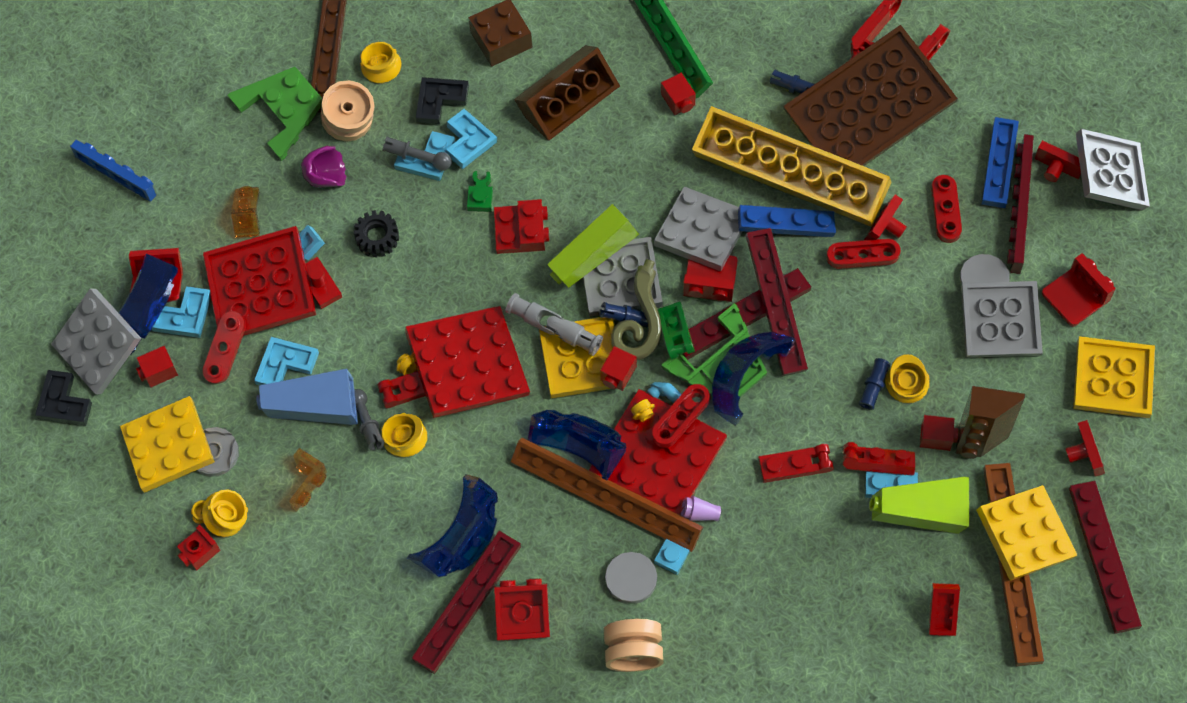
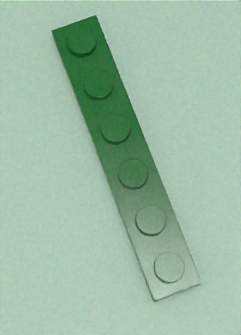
[634,0,713,98]

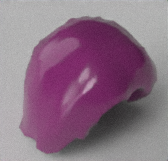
[301,146,346,188]

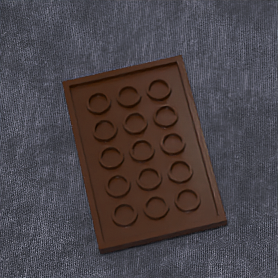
[783,25,958,166]

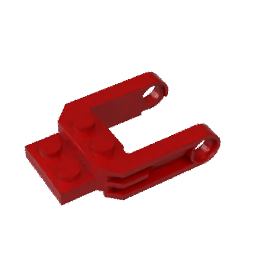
[850,0,950,61]

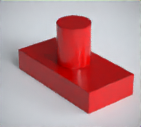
[1035,140,1081,182]
[864,194,907,240]
[306,257,342,309]
[1065,420,1105,476]
[928,583,960,636]

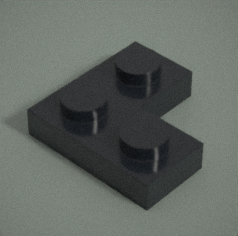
[416,77,469,124]
[35,370,92,426]

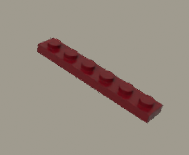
[1007,134,1034,274]
[745,228,808,376]
[675,268,811,360]
[1069,481,1142,634]
[412,530,521,674]

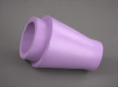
[681,496,721,521]

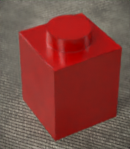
[661,72,696,115]
[136,346,178,388]
[600,346,637,391]
[920,415,959,451]

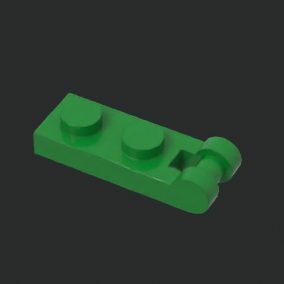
[657,301,695,360]

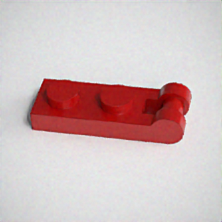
[377,371,426,408]
[843,442,915,475]
[758,444,834,483]

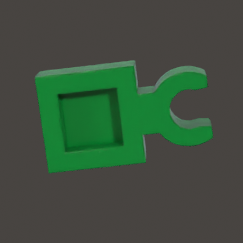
[467,171,493,212]

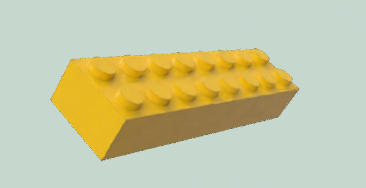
[692,106,891,227]

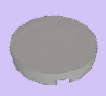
[960,254,1010,285]
[196,427,239,477]
[605,552,657,604]

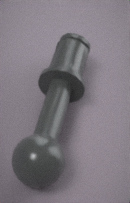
[382,136,452,171]
[354,389,384,450]

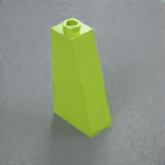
[547,204,639,288]
[869,477,969,534]

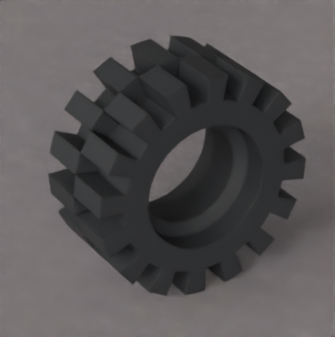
[354,210,399,258]

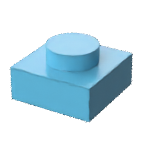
[299,225,325,260]
[654,539,689,575]

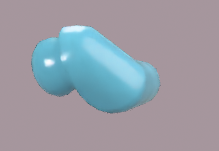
[647,382,682,404]

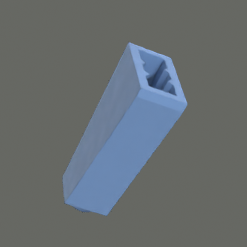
[256,369,358,425]

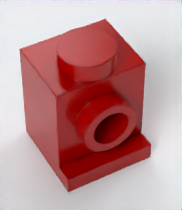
[177,525,221,571]

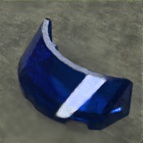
[118,254,178,355]
[712,332,795,426]
[527,410,626,480]
[407,474,498,577]

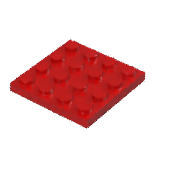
[203,226,316,336]
[405,306,530,418]
[589,389,727,516]

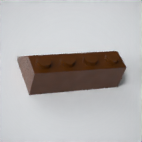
[514,45,620,141]
[955,386,1025,459]

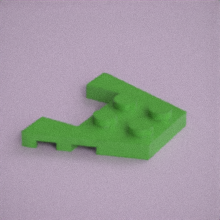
[227,67,323,161]
[661,303,767,407]

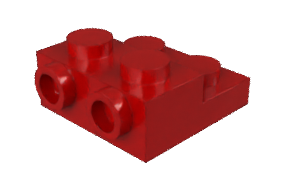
[494,199,549,254]
[494,578,550,640]

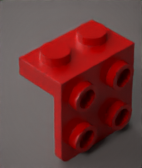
[129,248,183,304]
[1042,253,1116,327]
[683,255,738,302]

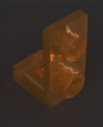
[231,186,260,238]
[289,448,327,512]

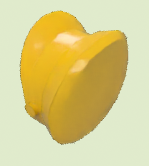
[360,42,401,83]
[885,354,929,403]
[382,413,427,457]
[202,489,248,537]

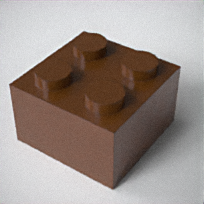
[468,0,533,67]

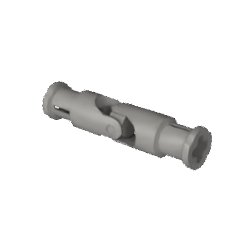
[505,293,603,356]

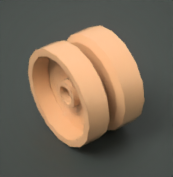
[321,80,375,142]
[604,619,663,672]

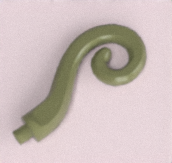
[611,259,662,361]

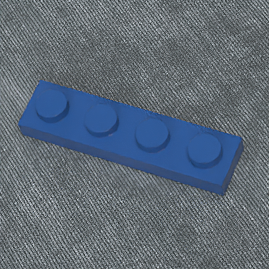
[981,117,1019,208]
[70,140,156,202]
[738,205,836,237]

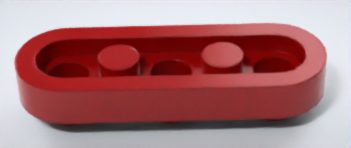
[931,175,962,243]
[826,239,901,269]
[203,311,246,384]
[652,384,710,448]

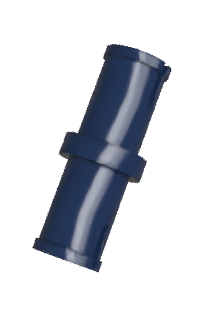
[770,69,814,94]
[599,302,648,328]
[859,358,890,410]

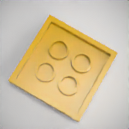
[539,317,614,399]
[1073,336,1155,418]
[120,396,215,493]
[976,485,1077,581]

